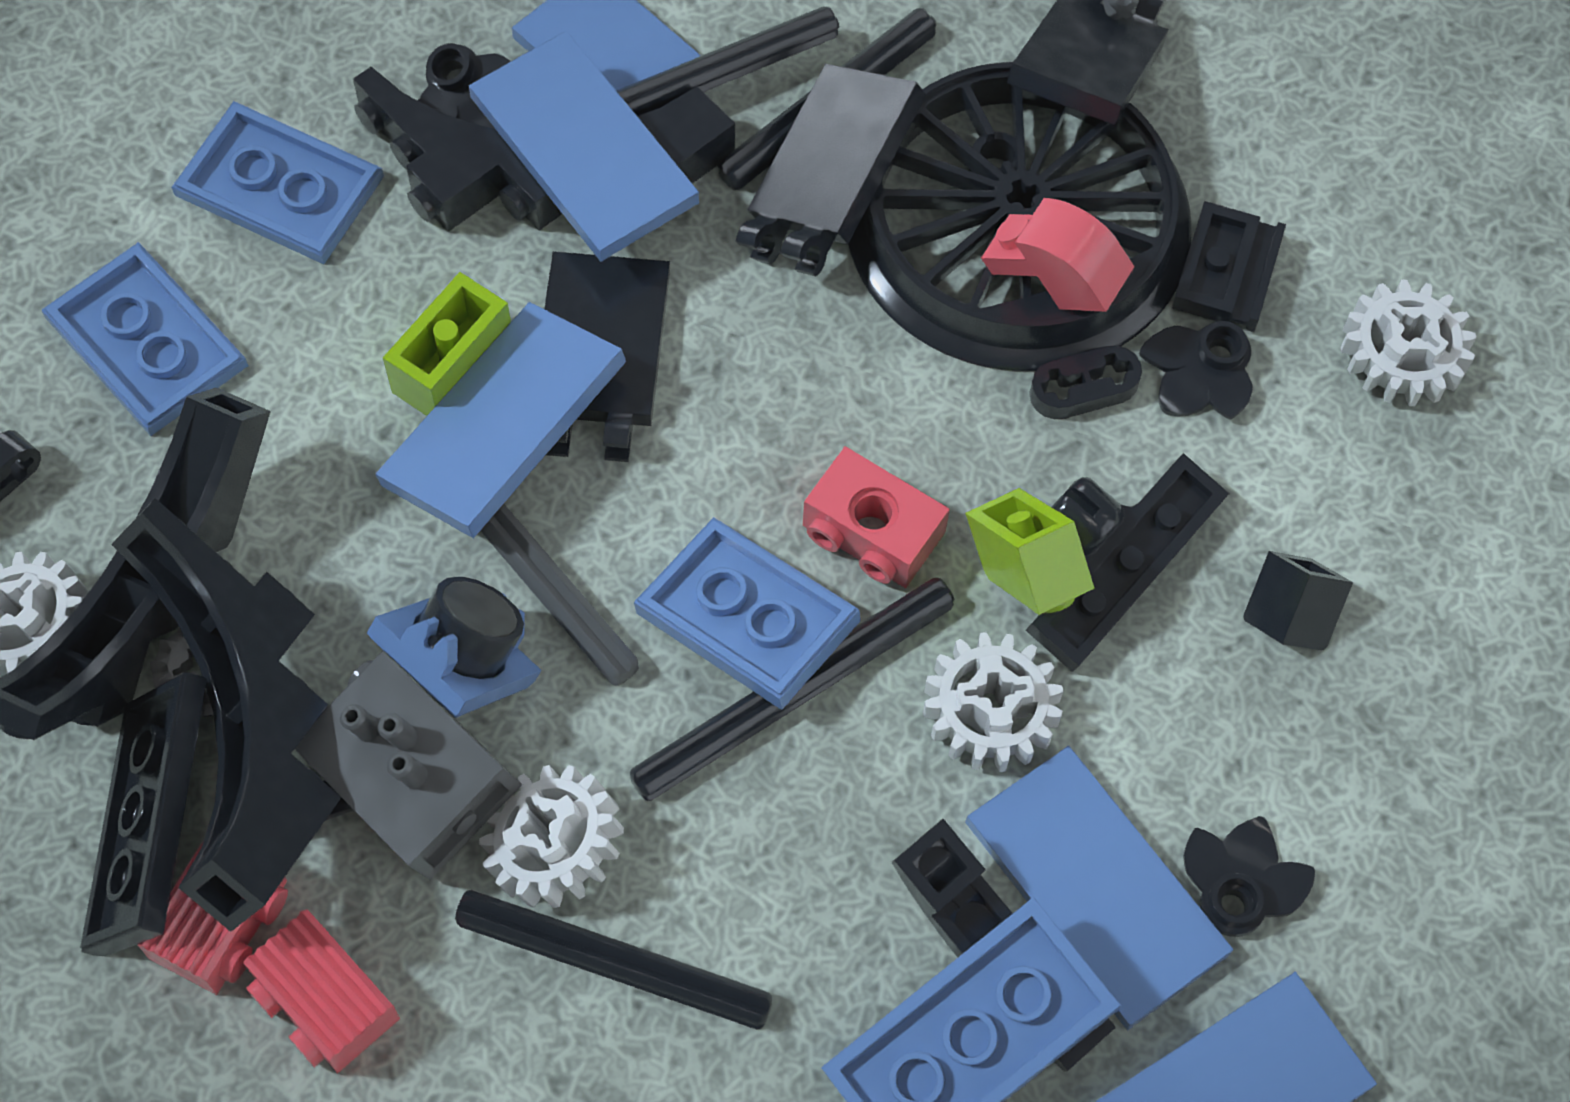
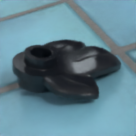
[418,43,511,128]
[1139,321,1253,420]
[1183,816,1315,937]

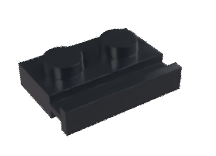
[1172,201,1286,332]

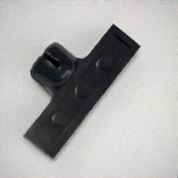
[1025,453,1230,672]

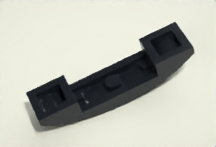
[891,818,1116,1072]

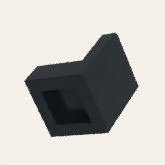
[1243,551,1353,650]

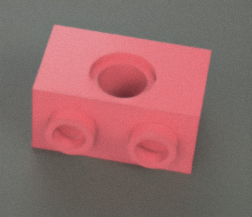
[803,446,950,588]

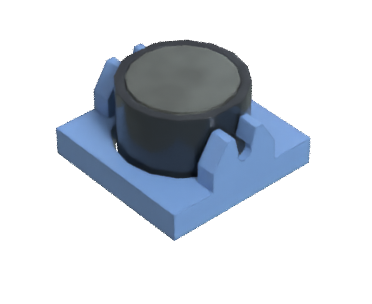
[367,576,542,718]

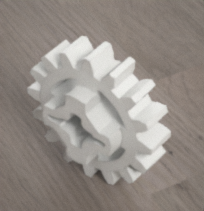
[1341,280,1476,406]
[0,552,89,678]
[923,632,1063,772]
[479,765,624,908]

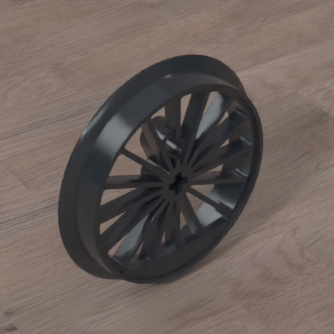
[848,62,1192,371]

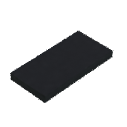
[80,672,207,956]

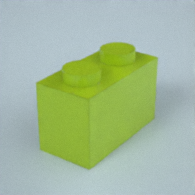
[383,272,511,416]
[965,488,1094,615]

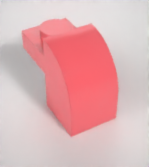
[981,198,1135,312]

